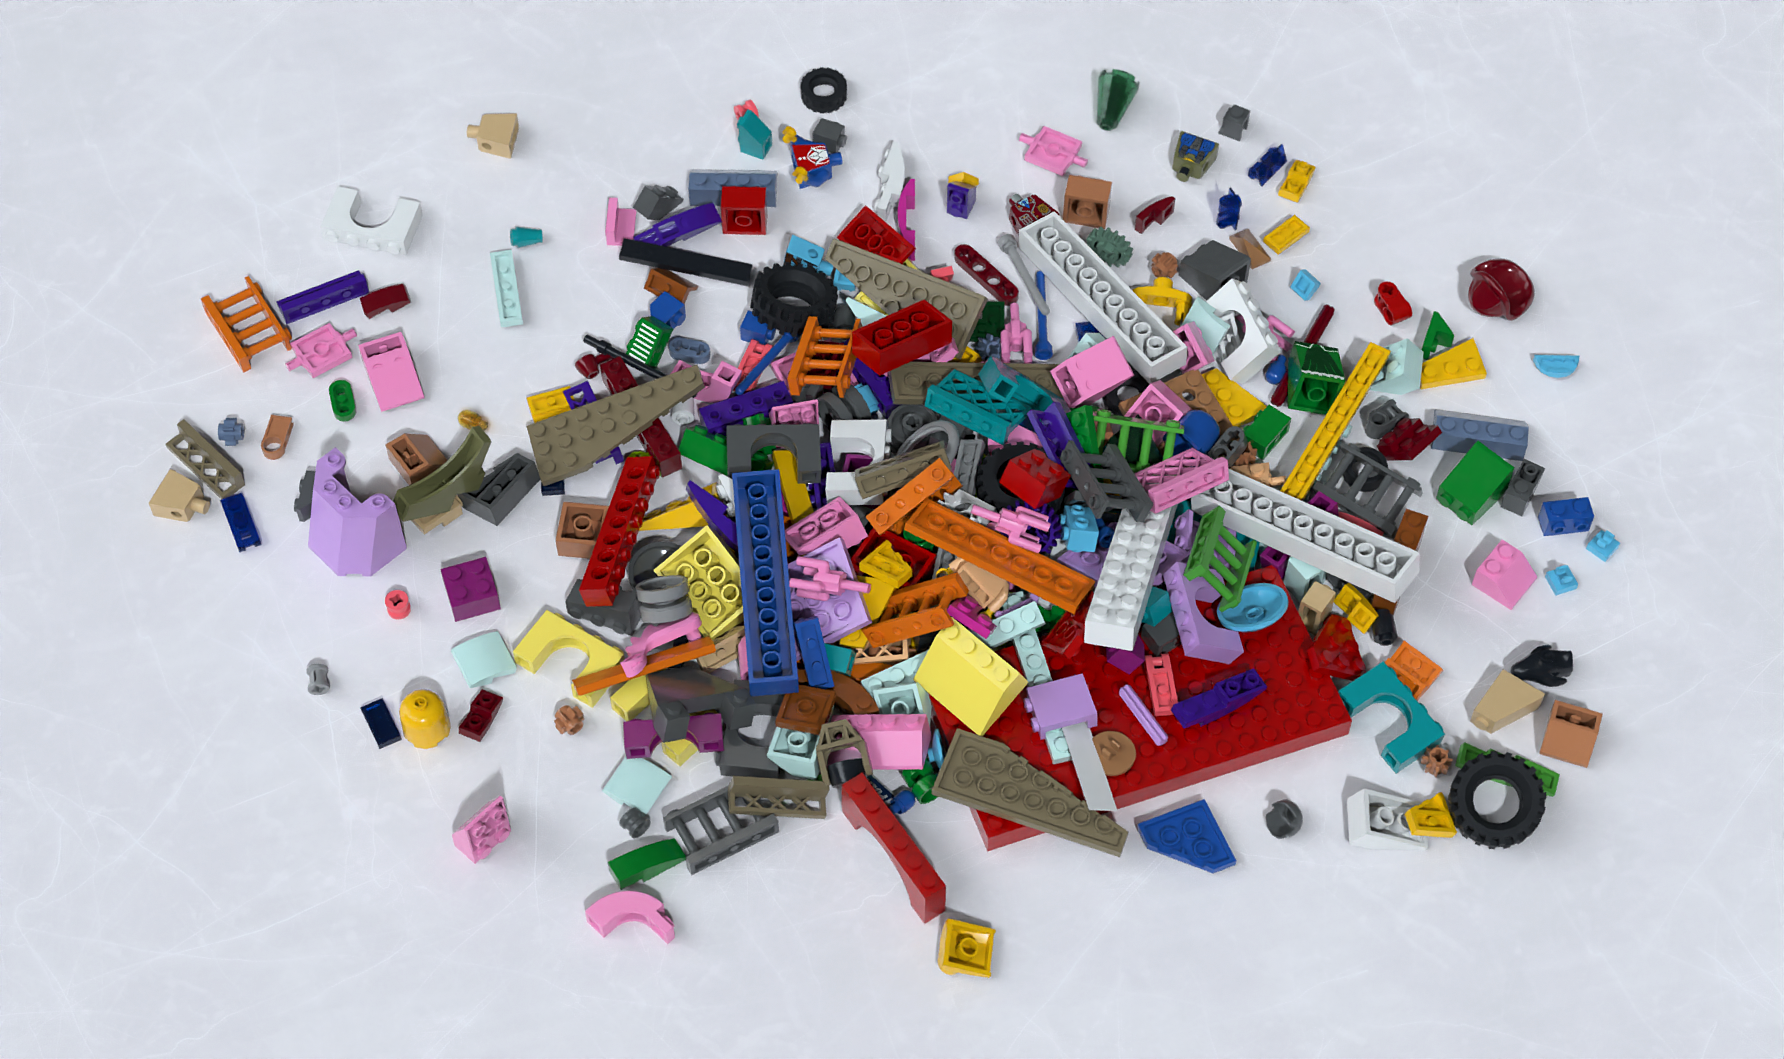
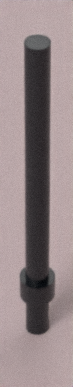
[583,334,697,398]

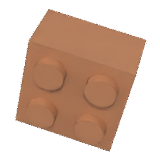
[1063,175,1112,229]
[556,502,609,559]

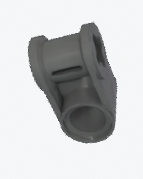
[1365,399,1409,439]

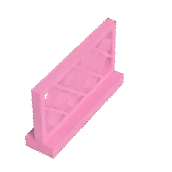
[1135,448,1229,514]

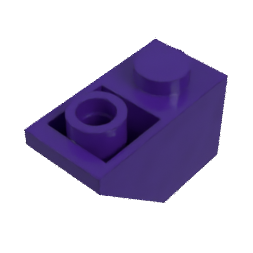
[947,181,976,219]

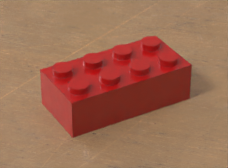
[852,299,952,376]

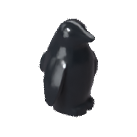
[1510,645,1573,687]

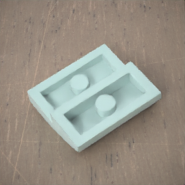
[1180,297,1230,356]
[451,631,517,688]
[602,757,672,817]

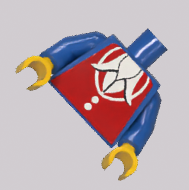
[782,126,843,189]

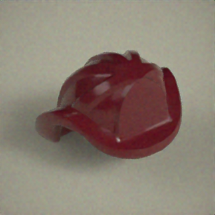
[1468,258,1535,321]

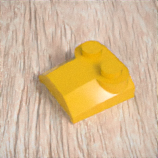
[938,918,996,978]

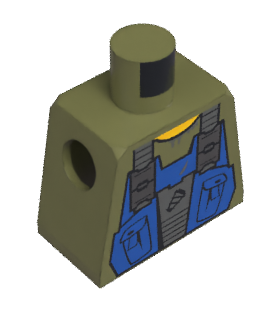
[1172,131,1219,182]

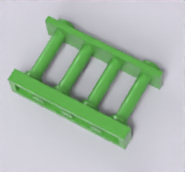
[1093,409,1184,476]
[1183,505,1257,612]

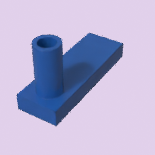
[793,616,834,689]

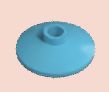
[928,729,945,770]

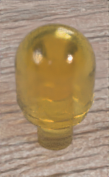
[458,410,488,431]

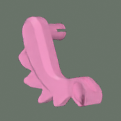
[620,612,702,677]

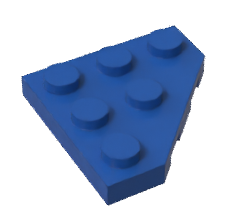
[1137,799,1236,873]

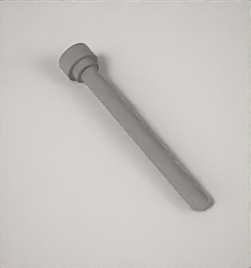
[998,234,1050,316]

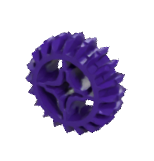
[997,500,1061,555]

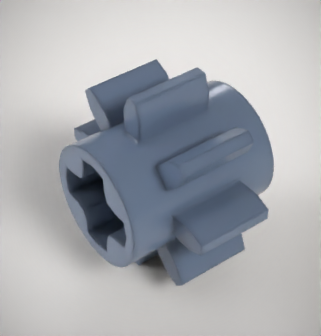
[974,333,1001,360]
[218,418,244,446]

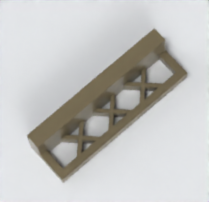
[166,419,245,501]
[855,440,952,499]
[728,776,830,819]

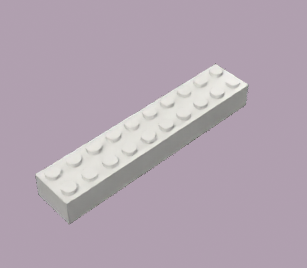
[1019,211,1188,384]
[1191,468,1420,603]
[1084,483,1178,651]

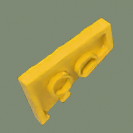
[840,575,896,649]

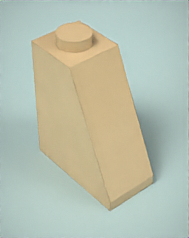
[1470,669,1545,734]

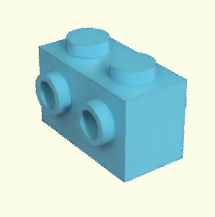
[1058,505,1099,552]

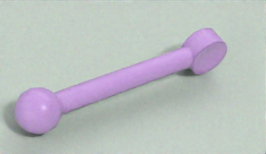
[995,594,1039,618]

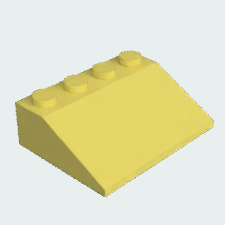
[654,525,744,640]
[913,617,1028,736]

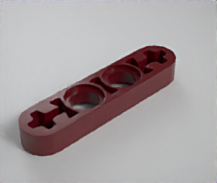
[954,244,1019,306]

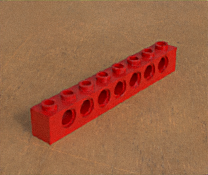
[579,456,660,607]

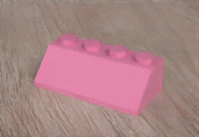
[828,714,932,770]

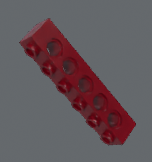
[600,356,682,478]

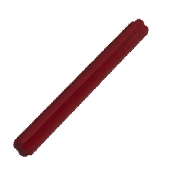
[1271,304,1335,407]

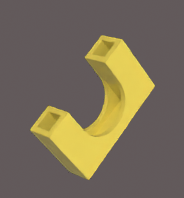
[513,610,625,708]
[610,669,718,766]

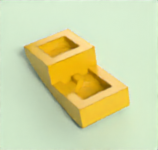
[1334,583,1379,634]

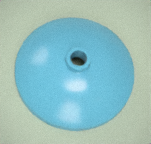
[1217,583,1289,632]

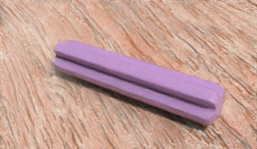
[1119,685,1168,746]

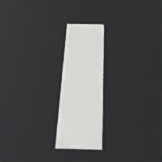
[1062,722,1118,811]

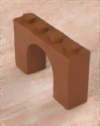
[1372,509,1429,616]

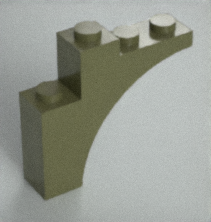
[393,425,492,522]

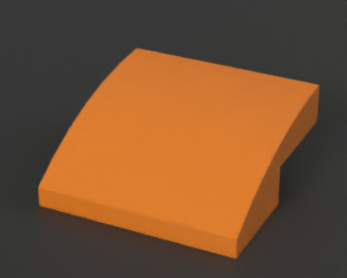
[1385,641,1443,701]

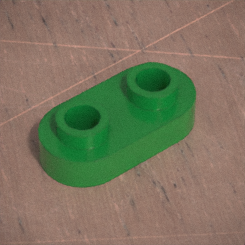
[329,380,356,422]

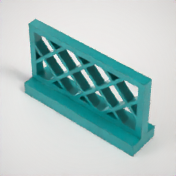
[925,369,1032,445]

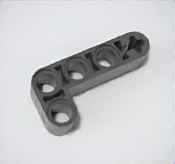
[1187,426,1248,502]

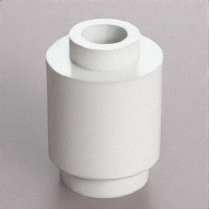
[672,397,694,425]

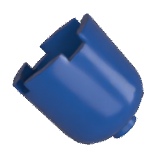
[1163,410,1220,467]

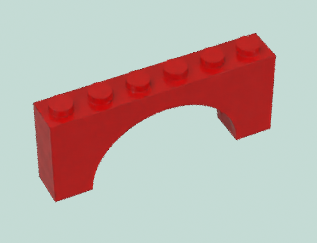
[841,773,946,924]

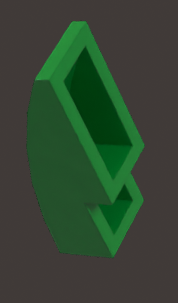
[607,838,686,890]

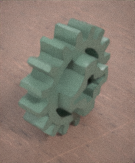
[1086,227,1133,268]

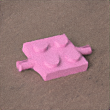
[1019,126,1088,176]
[285,323,357,378]

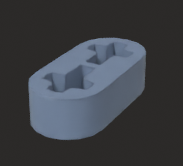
[669,337,711,364]

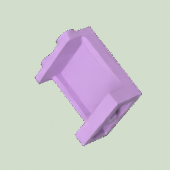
[1174,509,1236,570]
[1024,673,1097,740]

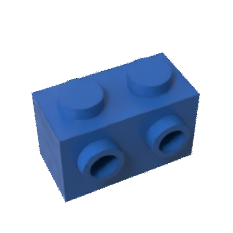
[1538,497,1594,536]

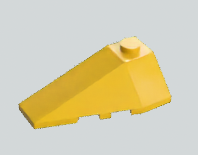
[639,482,727,531]

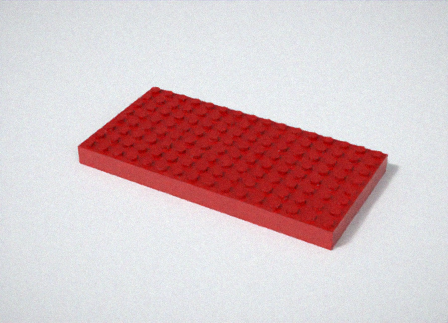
[926,565,1352,852]

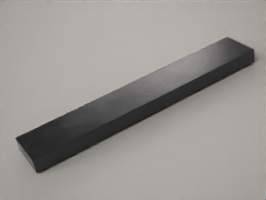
[619,238,753,286]

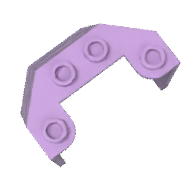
[308,447,407,576]

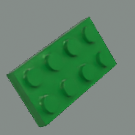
[1065,405,1104,496]

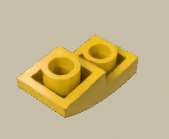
[1278,159,1316,203]

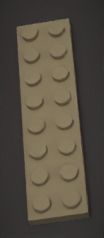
[888,362,1064,405]

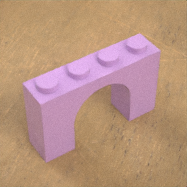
[1163,562,1244,664]

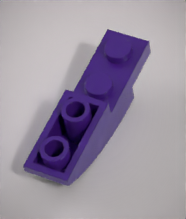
[633,202,722,247]
[1171,669,1267,729]

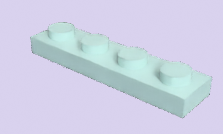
[490,250,523,328]

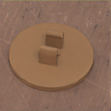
[1092,731,1136,776]

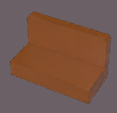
[643,268,698,304]

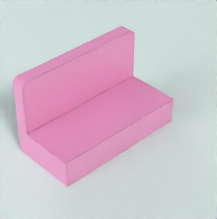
[605,198,636,246]

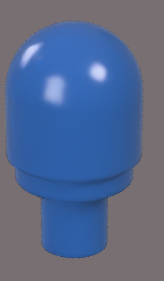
[1265,355,1287,385]
[888,790,915,815]

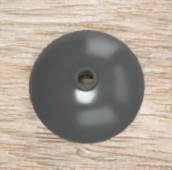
[628,542,681,589]

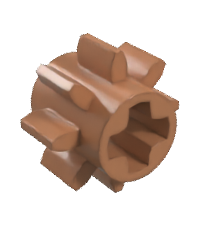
[1151,252,1178,278]
[1230,442,1257,466]
[554,705,584,735]
[1421,745,1453,778]

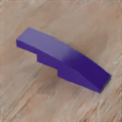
[686,480,739,554]

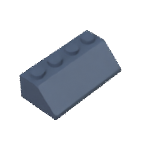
[688,169,778,207]
[1431,409,1529,461]

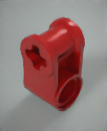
[1374,281,1412,326]

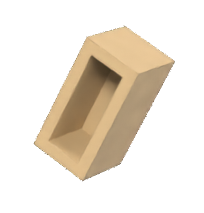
[1298,581,1336,636]

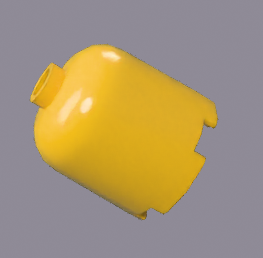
[399,689,451,749]

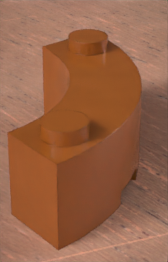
[797,669,880,715]

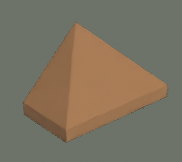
[1229,228,1271,269]

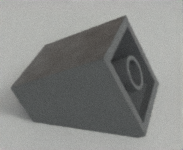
[1179,240,1251,300]

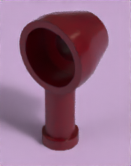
[575,354,614,379]

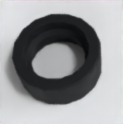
[1343,447,1388,492]

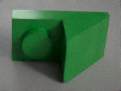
[1422,311,1454,360]

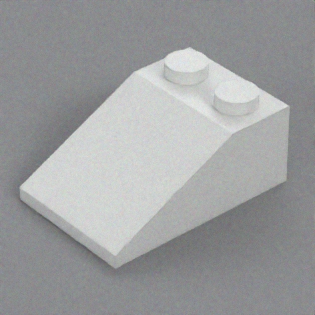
[1347,788,1428,850]

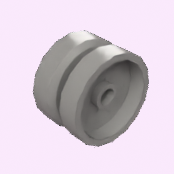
[635,575,693,623]

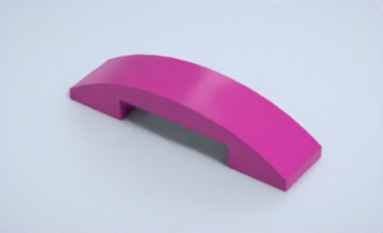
[898,179,915,261]

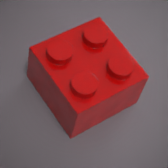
[721,186,768,235]
[999,449,1071,509]

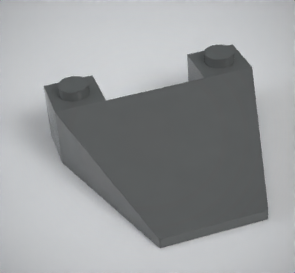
[646,666,756,743]

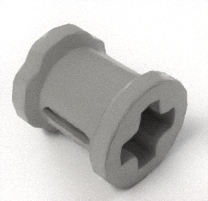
[306,664,330,695]

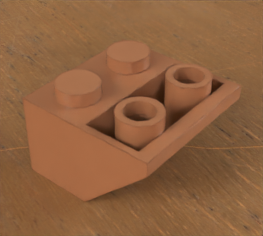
[385,433,448,485]
[1539,700,1603,768]

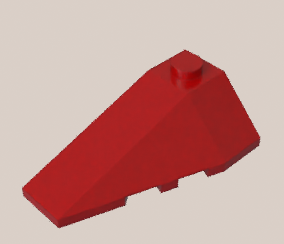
[836,205,916,264]

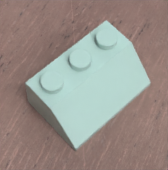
[767,705,835,780]

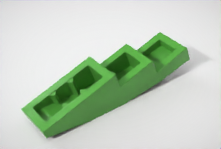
[1455,742,1560,797]

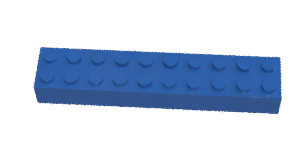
[732,469,799,696]

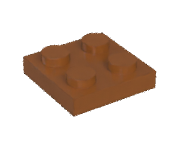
[775,685,836,735]

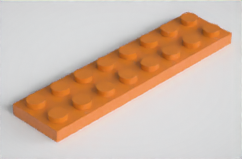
[904,498,1096,614]

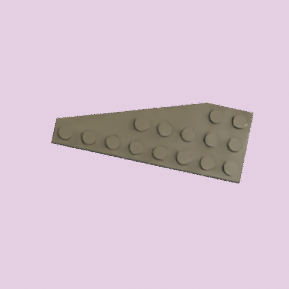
[825,238,988,360]
[526,365,705,486]
[932,728,1128,857]

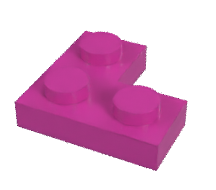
[947,596,997,639]

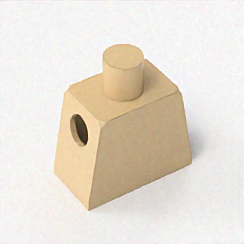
[467,114,519,159]
[149,469,210,522]

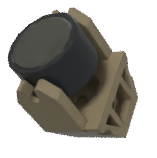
[816,719,873,788]

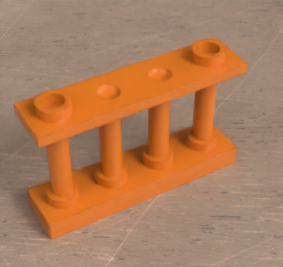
[201,276,292,373]
[787,316,862,398]
[866,458,963,536]
[862,572,969,648]

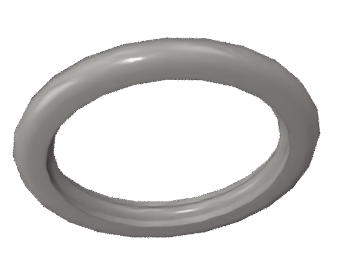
[894,420,960,491]

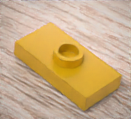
[1263,215,1310,255]

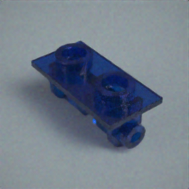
[1248,144,1287,187]
[1216,187,1242,230]

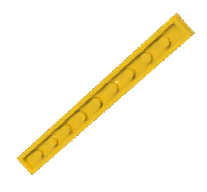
[1280,342,1391,501]

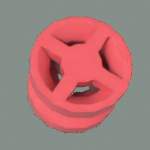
[734,100,759,120]
[385,590,411,619]

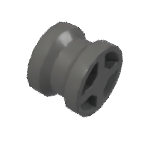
[619,807,651,839]

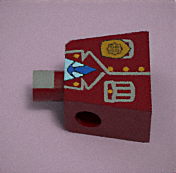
[1009,194,1059,236]

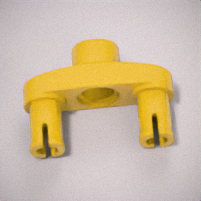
[1132,277,1193,326]

